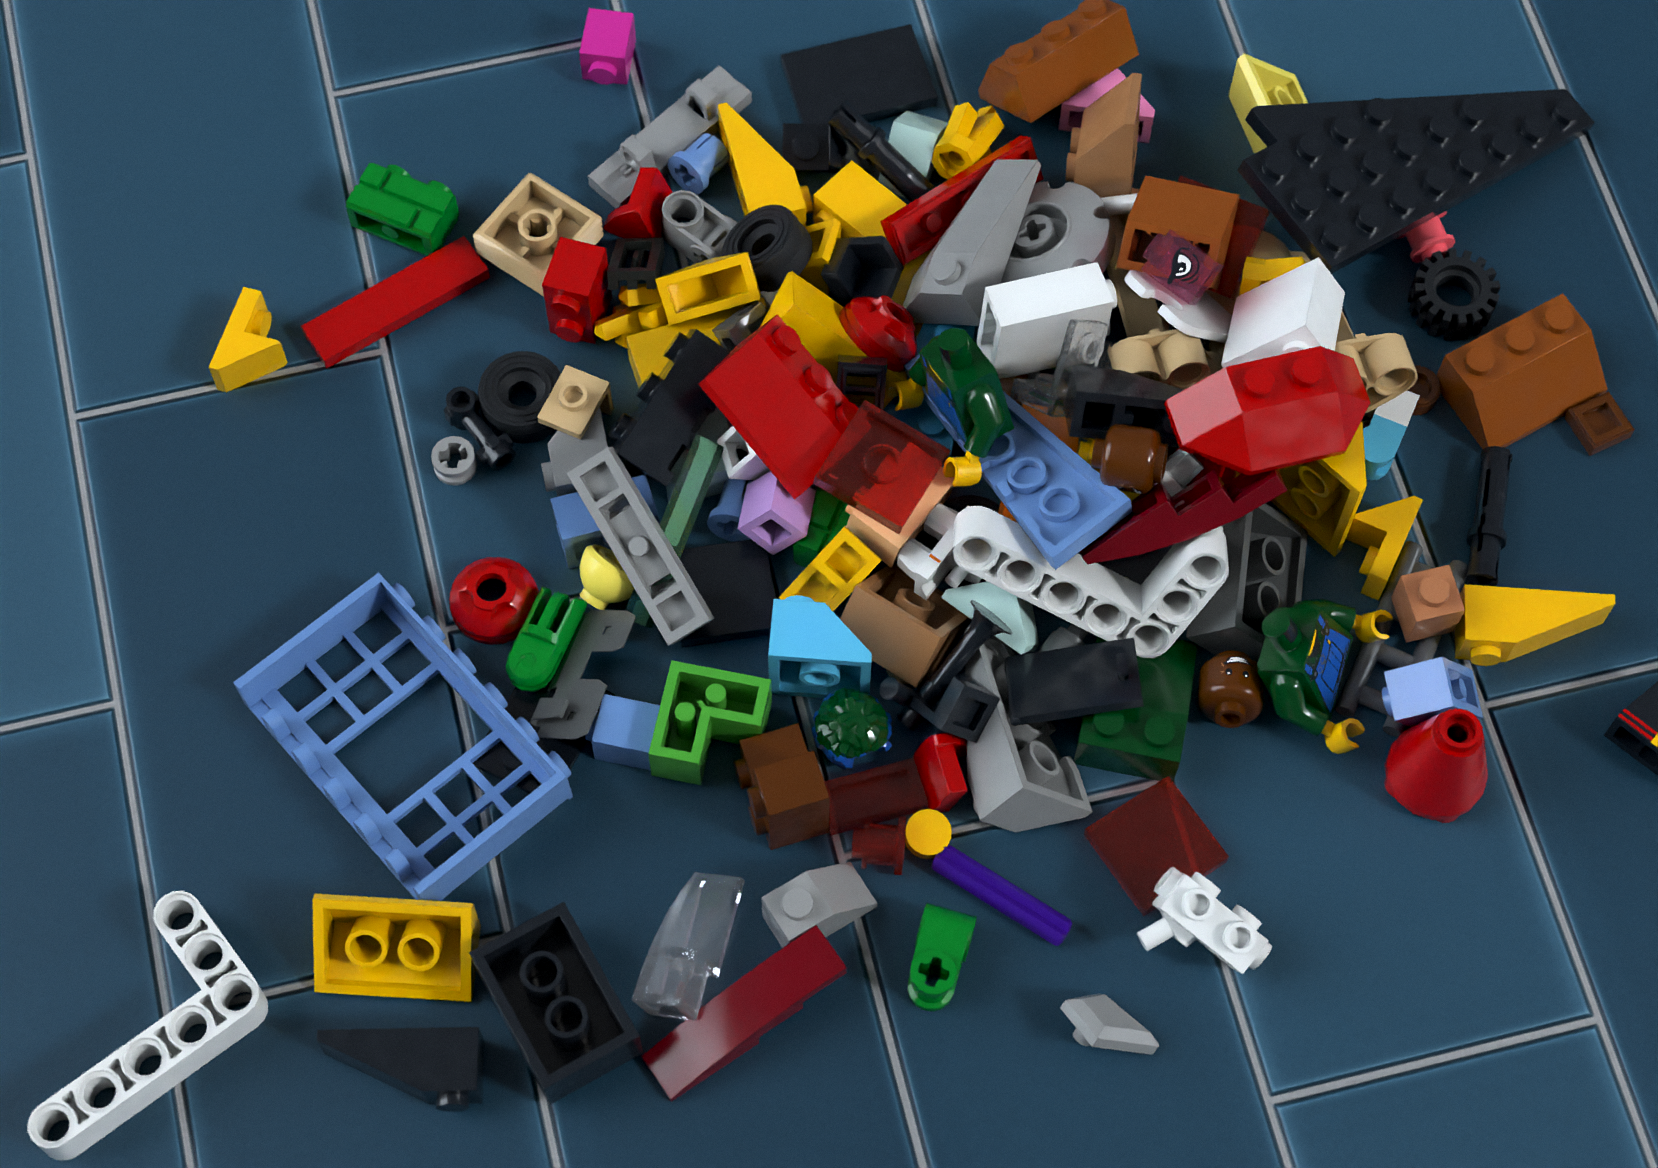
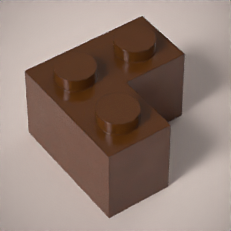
[733,723,830,850]

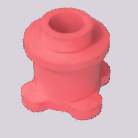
[1398,211,1455,263]

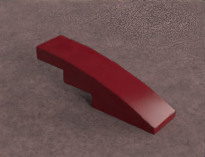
[1080,469,1288,565]
[642,925,847,1102]

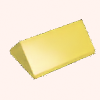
[1229,54,1308,154]

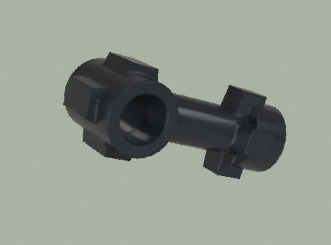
[444,387,516,471]

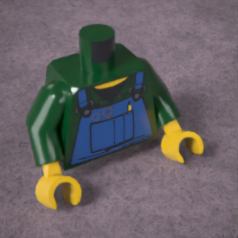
[885,328,1014,487]
[1257,599,1393,754]

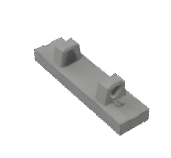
[588,65,752,209]
[567,447,715,646]

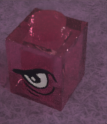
[1141,229,1224,305]

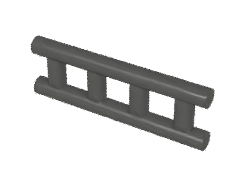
[1335,541,1468,737]

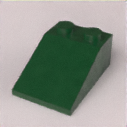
[1074,636,1197,784]

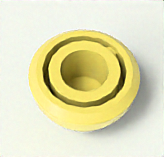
[580,544,635,610]

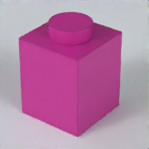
[579,8,636,85]

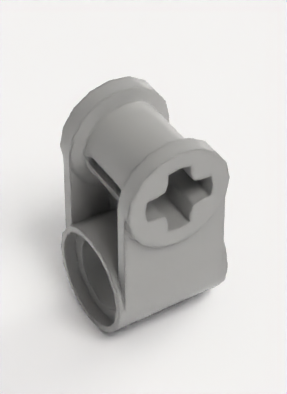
[662,190,737,264]

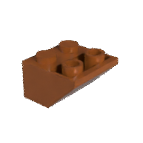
[1116,175,1240,290]

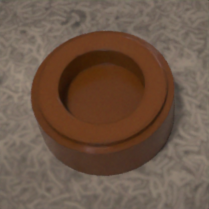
[1407,365,1441,415]

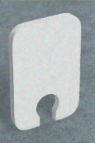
[1124,270,1232,343]

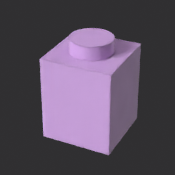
[737,471,816,555]

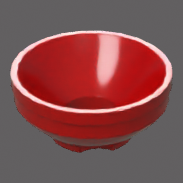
[839,295,917,372]
[449,557,539,645]

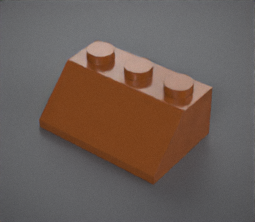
[978,0,1139,123]
[1436,293,1607,449]

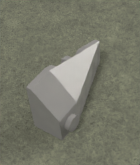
[902,159,1041,326]
[964,625,1092,832]

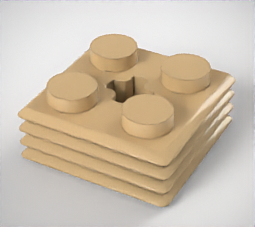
[473,173,604,296]

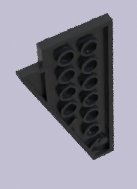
[1237,89,1595,274]

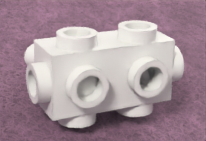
[1137,867,1272,974]

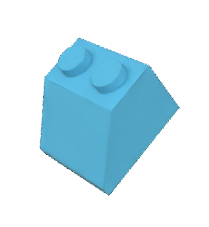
[768,595,872,698]

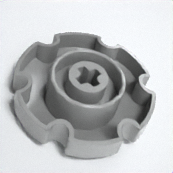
[1000,181,1116,284]

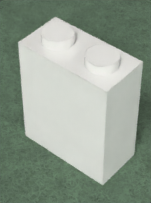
[1221,257,1345,368]
[976,262,1117,379]

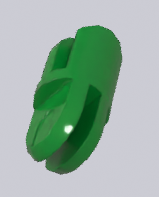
[506,586,588,692]

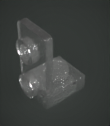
[1010,319,1108,417]

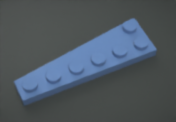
[904,354,1133,570]

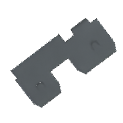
[530,610,636,739]

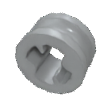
[431,436,477,486]

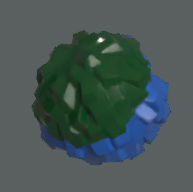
[812,688,892,770]

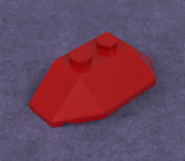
[1164,346,1371,476]

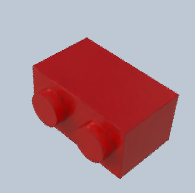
[542,237,612,344]

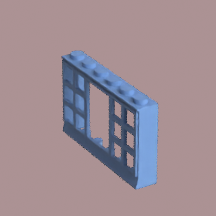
[233,572,573,901]

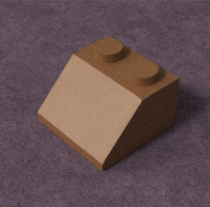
[1066,73,1142,198]
[840,563,972,687]

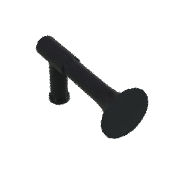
[879,600,1012,731]

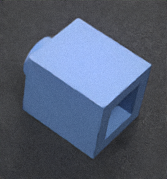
[585,694,660,770]

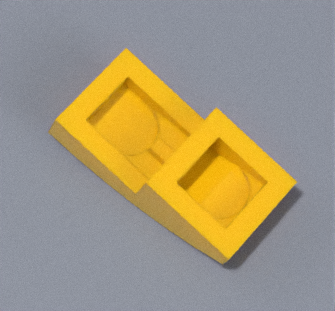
[779,526,882,611]

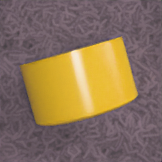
[904,809,952,859]

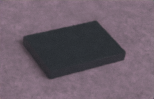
[781,24,937,124]

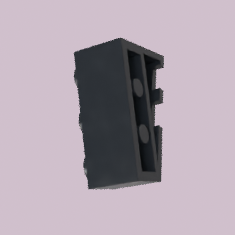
[608,329,730,487]

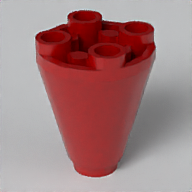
[1384,709,1488,823]

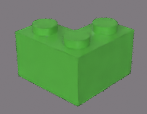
[648,660,772,785]

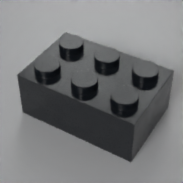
[469,902,643,1105]

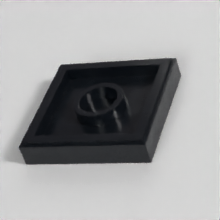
[671,539,775,648]

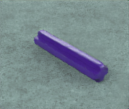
[932,844,1072,946]

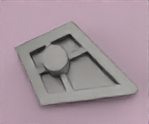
[1060,993,1159,1055]

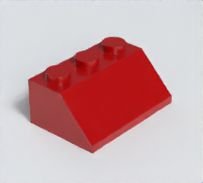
[698,314,871,499]

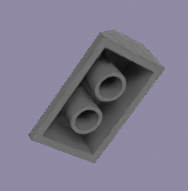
[1186,503,1308,662]

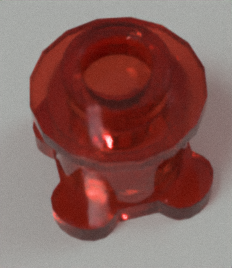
[851,816,906,876]

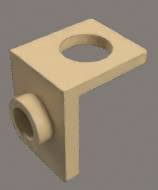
[537,365,614,439]

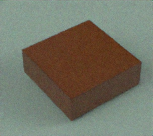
[1564,392,1635,456]

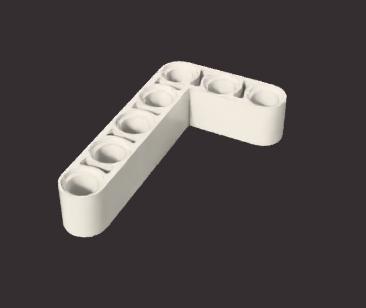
[953,506,1229,658]
[28,891,268,1161]

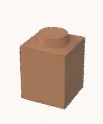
[1391,565,1465,643]

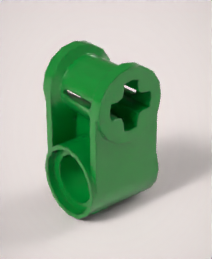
[907,903,977,1011]

